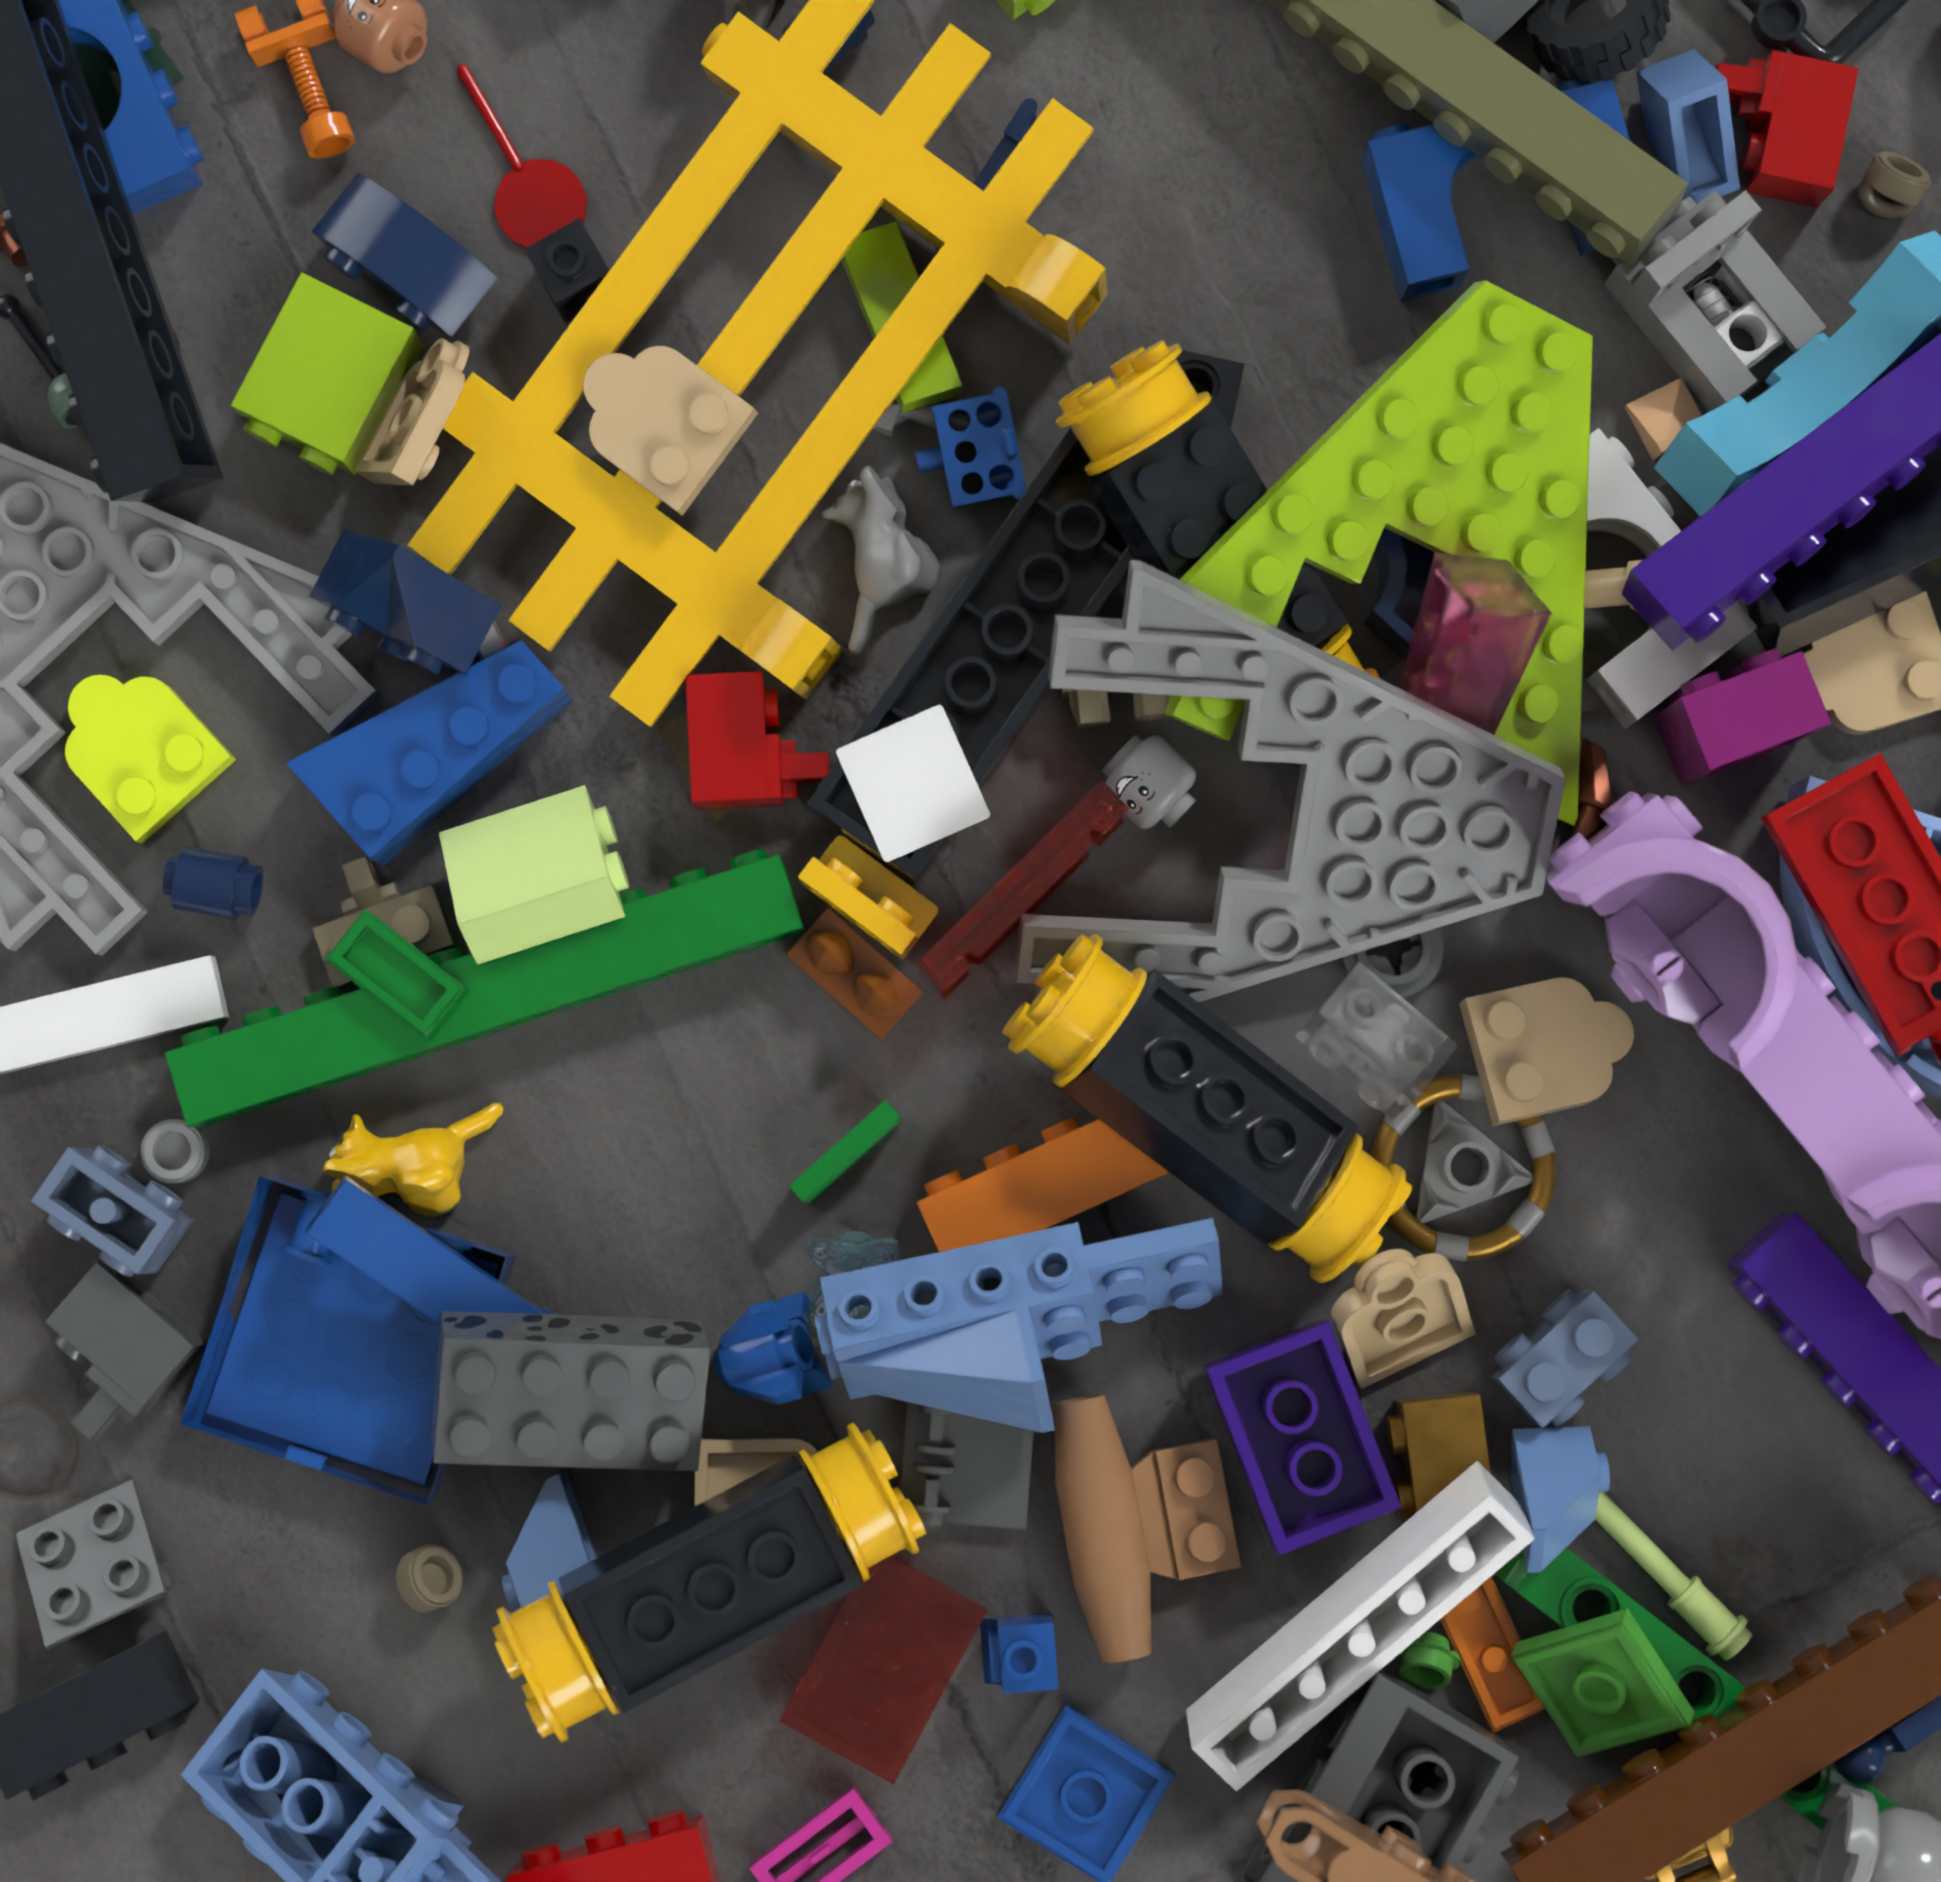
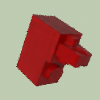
[1715,50,1859,208]
[686,671,830,811]

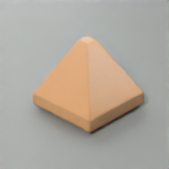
[1625,377,1702,462]

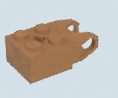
[1256,1789,1479,1882]

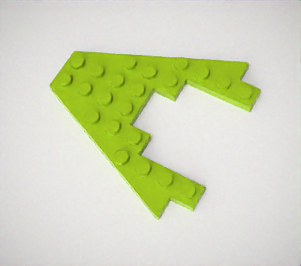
[1164,280,1593,826]

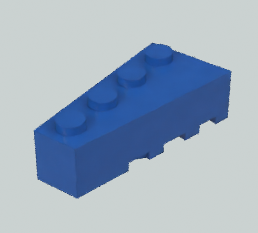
[286,640,573,866]

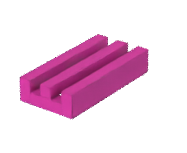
[749,1784,893,1882]

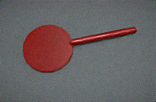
[457,64,587,248]

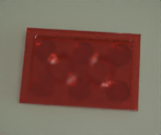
[780,1555,987,1785]

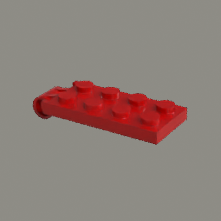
[1761,753,1941,1066]

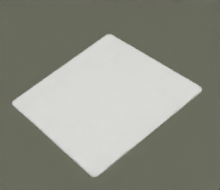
[836,705,990,862]

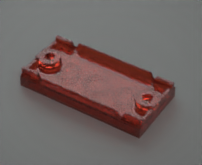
[916,780,1129,1000]

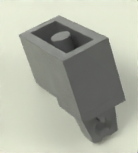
[45,1262,207,1440]

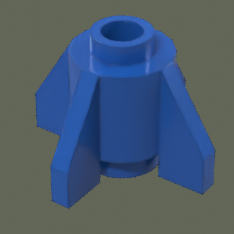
[713,1292,832,1405]

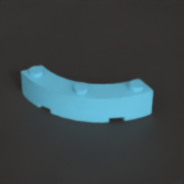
[1654,230,1941,517]

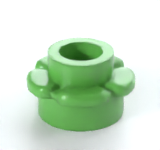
[1397,1632,1461,1689]

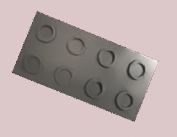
[1236,1667,1520,1882]

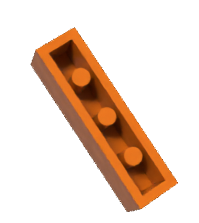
[916,1116,1169,1252]

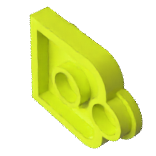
[65,675,237,844]

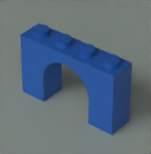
[59,0,205,215]
[1361,79,1630,302]

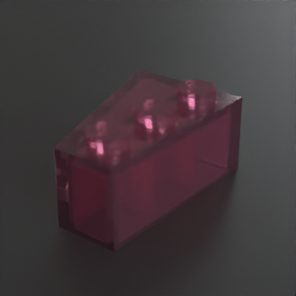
[1399,553,1552,735]

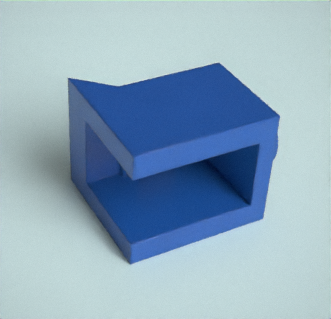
[980,1613,1059,1694]

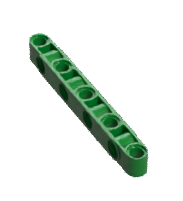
[1494,1547,1900,1831]

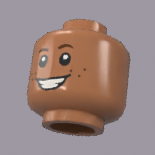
[333,0,427,74]

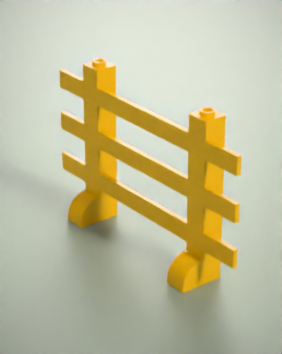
[407,0,1108,728]

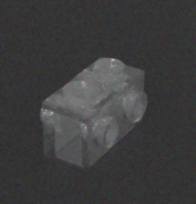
[1294,961,1458,1120]

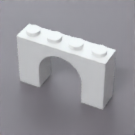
[1587,428,1758,729]

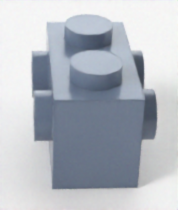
[31,1144,193,1277]
[1487,1289,1639,1428]

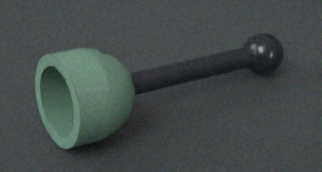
[0,294,78,429]

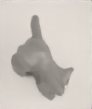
[822,465,940,655]

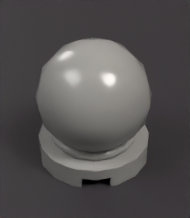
[1798,1782,1941,1882]

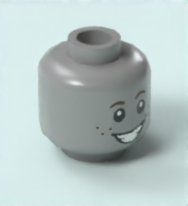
[1101,735,1197,829]

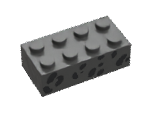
[431,1311,710,1471]

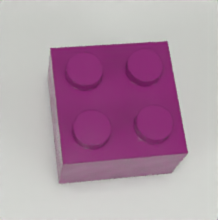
[1654,648,1831,787]

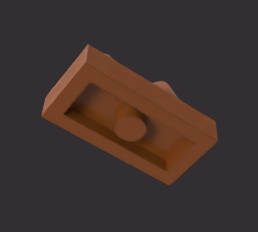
[786,908,923,1041]

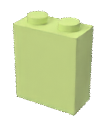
[439,785,629,965]

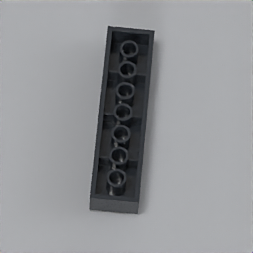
[0,0,223,502]
[807,428,1136,884]

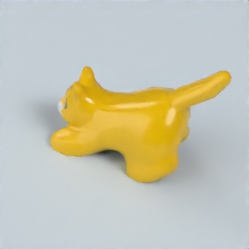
[323,1103,504,1217]

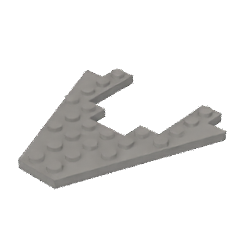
[0,443,380,956]
[1015,560,1566,1002]

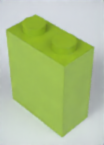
[230,272,424,476]

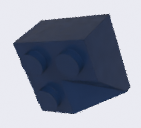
[309,529,502,675]

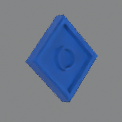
[997,1703,1176,1882]

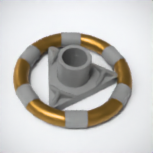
[1371,1073,1557,1262]

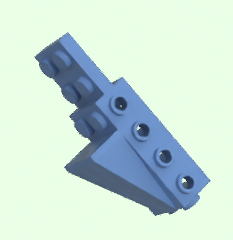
[815,1218,1223,1433]
[181,1668,502,1882]

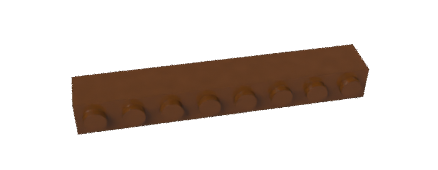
[1501,1574,1941,1882]

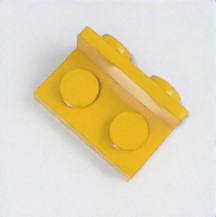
[798,835,938,960]

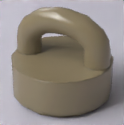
[1858,151,1931,219]
[396,1544,463,1614]

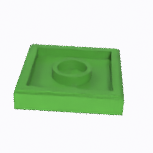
[1511,1608,1695,1758]

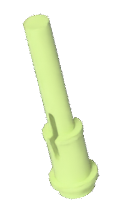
[1595,1492,1753,1661]

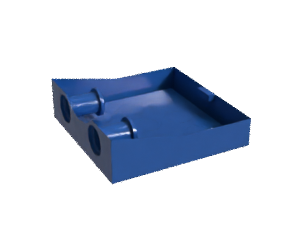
[180,1176,516,1505]

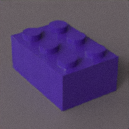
[1202,1319,1402,1555]

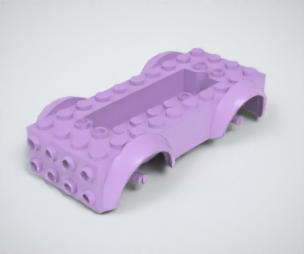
[1547,791,1941,1339]

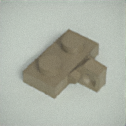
[312,856,457,988]

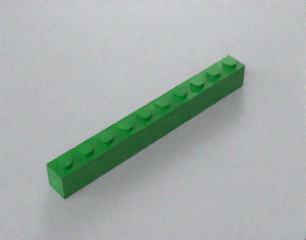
[164,849,806,1128]

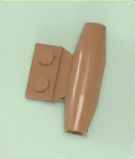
[1054,1394,1241,1663]

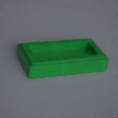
[325,908,469,1040]
[789,1100,901,1203]

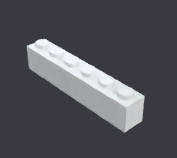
[1186,1461,1535,1792]

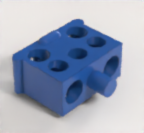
[915,386,1027,507]

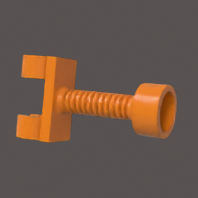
[234,0,356,159]

